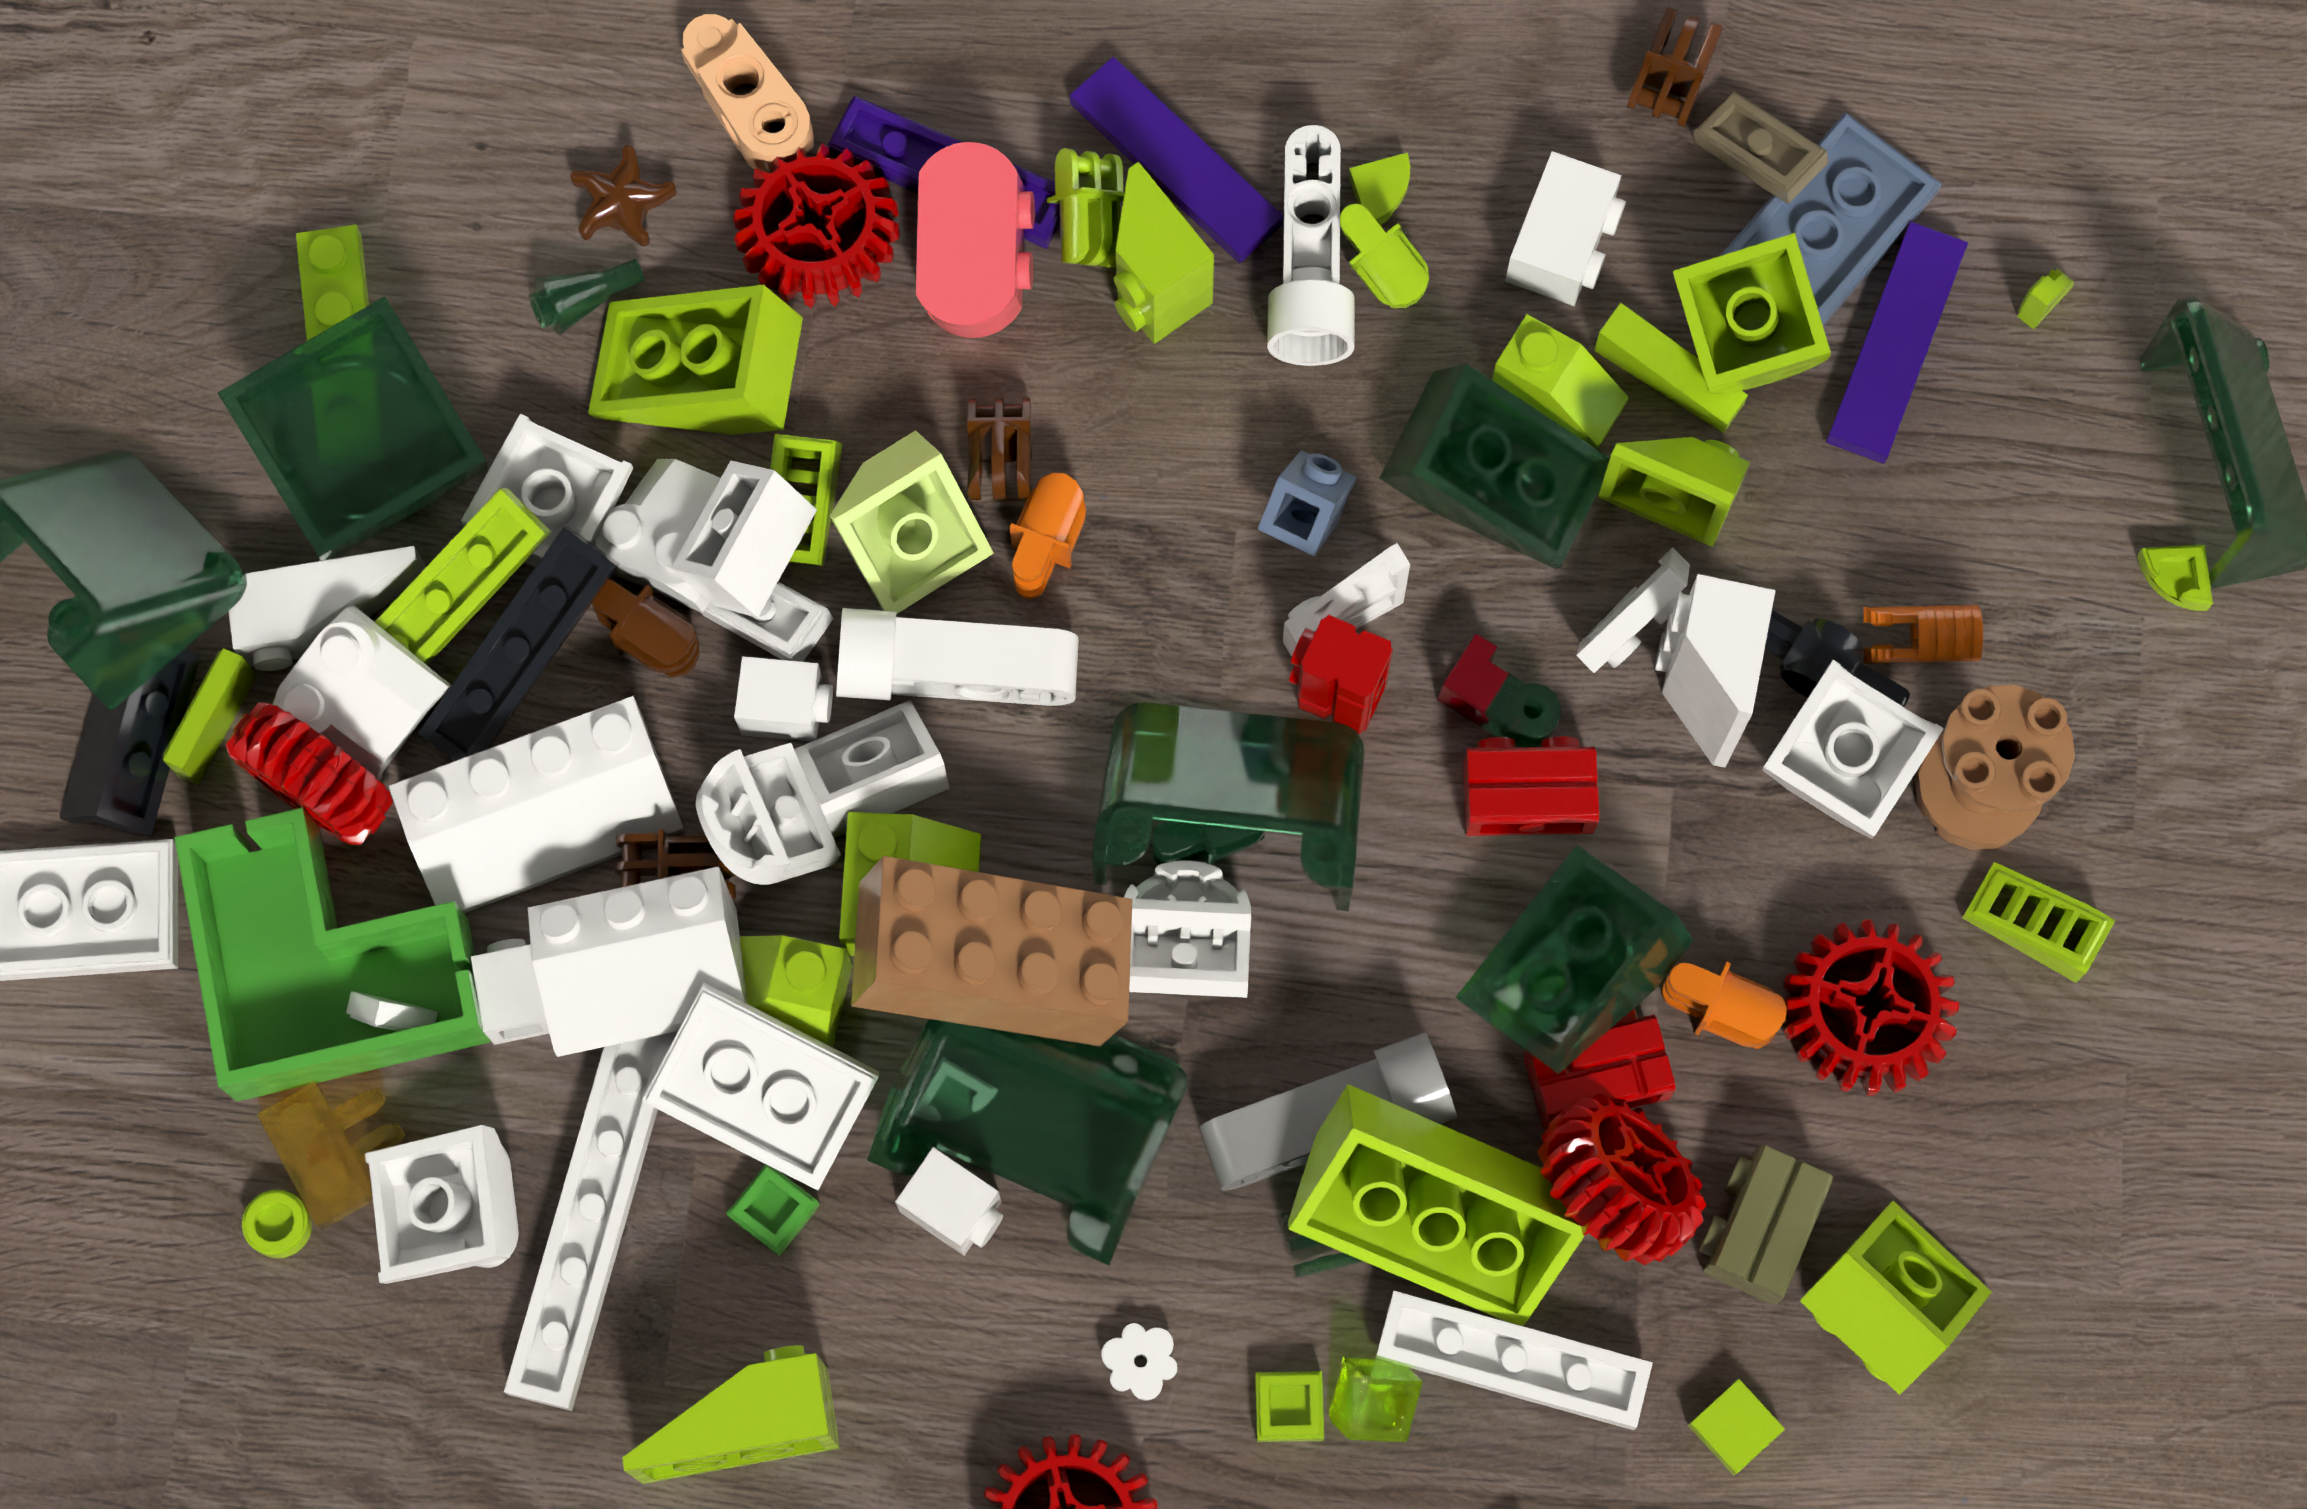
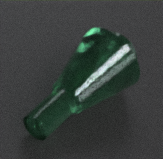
[529,259,644,335]

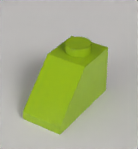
[1490,314,1629,451]

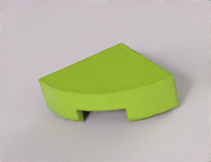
[1348,153,1410,225]
[2017,268,2075,330]
[2137,545,2213,611]

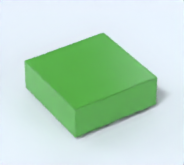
[726,1164,820,1257]

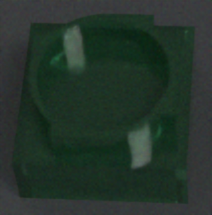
[218,296,488,562]

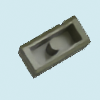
[1698,1144,1834,1305]

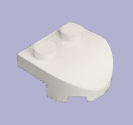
[696,743,841,885]
[1124,861,1251,998]

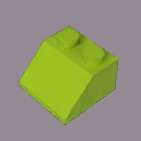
[1113,162,1214,344]
[839,812,981,956]
[1800,1201,1992,1395]

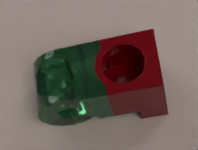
[1437,634,1561,748]

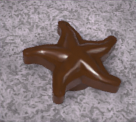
[570,145,677,247]

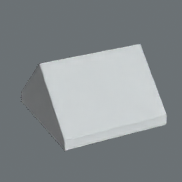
[794,700,950,838]

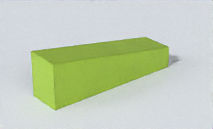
[1594,302,1748,433]

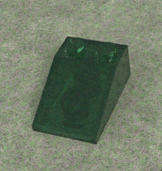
[1379,364,1610,569]
[1456,845,1694,1074]

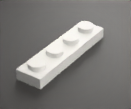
[1376,1291,1653,1430]

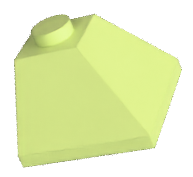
[830,430,994,614]

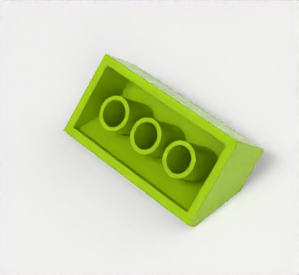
[1288,1084,1585,1327]

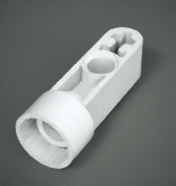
[1267,125,1355,366]
[836,608,1079,706]

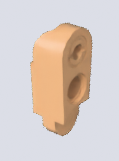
[681,14,814,174]

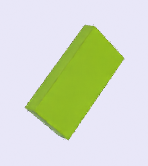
[162,648,257,786]

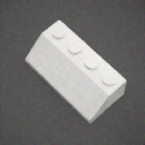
[389,696,685,913]

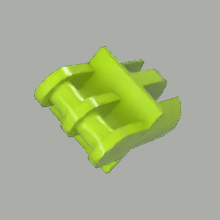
[1047,148,1125,268]
[1340,204,1429,309]

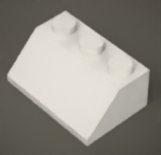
[1655,574,1775,768]
[528,867,747,1057]

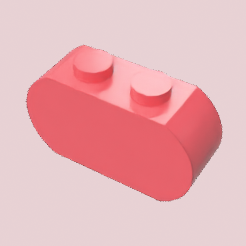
[916,142,1035,338]

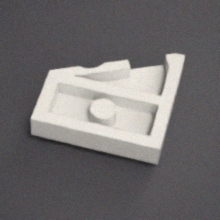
[1283,543,1410,656]
[1576,547,1690,673]

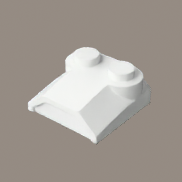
[461,414,633,567]
[595,459,721,613]
[272,606,452,781]
[1762,660,1944,839]
[365,1125,519,1284]

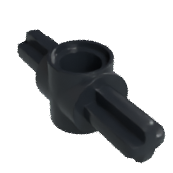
[1765,610,1910,707]

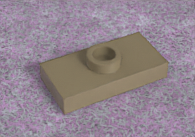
[1693,90,1828,204]

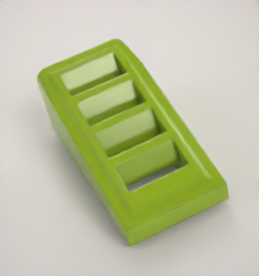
[770,434,843,566]
[1962,862,2116,983]

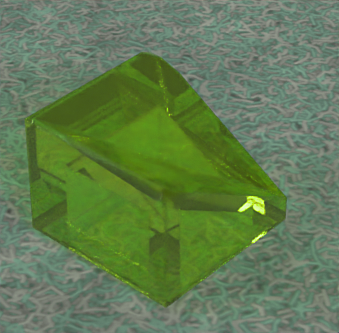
[1329,1357,1423,1442]

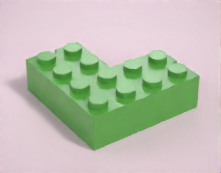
[174,808,491,1102]

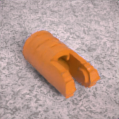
[1863,605,1983,664]

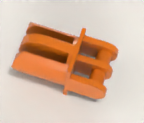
[1010,472,1086,599]
[1661,962,1787,1049]

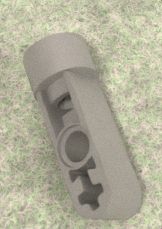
[1199,1032,1458,1191]

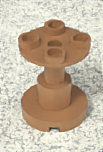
[1914,685,2075,850]

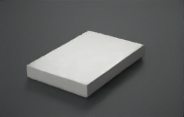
[0,839,178,981]
[642,982,880,1190]

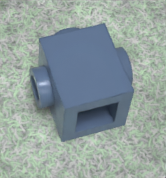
[1258,450,1357,556]

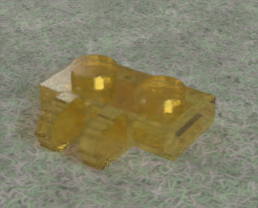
[257,1081,405,1230]

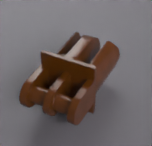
[1627,7,1723,128]
[967,398,1032,500]
[591,579,700,677]
[615,829,736,899]

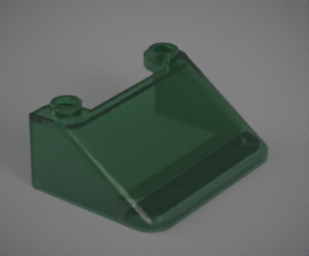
[2139,296,2307,589]
[0,450,247,710]
[1092,702,1365,911]
[867,1019,1188,1266]

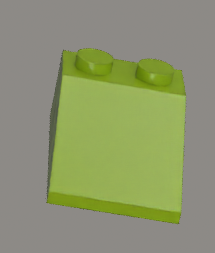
[588,285,803,435]
[622,1345,840,1484]

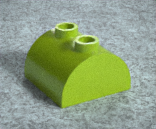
[1673,233,1831,394]

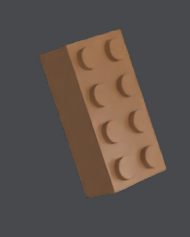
[851,856,1132,1046]

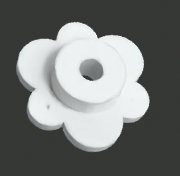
[1101,1323,1177,1401]

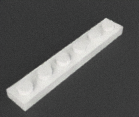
[504,1031,678,1411]

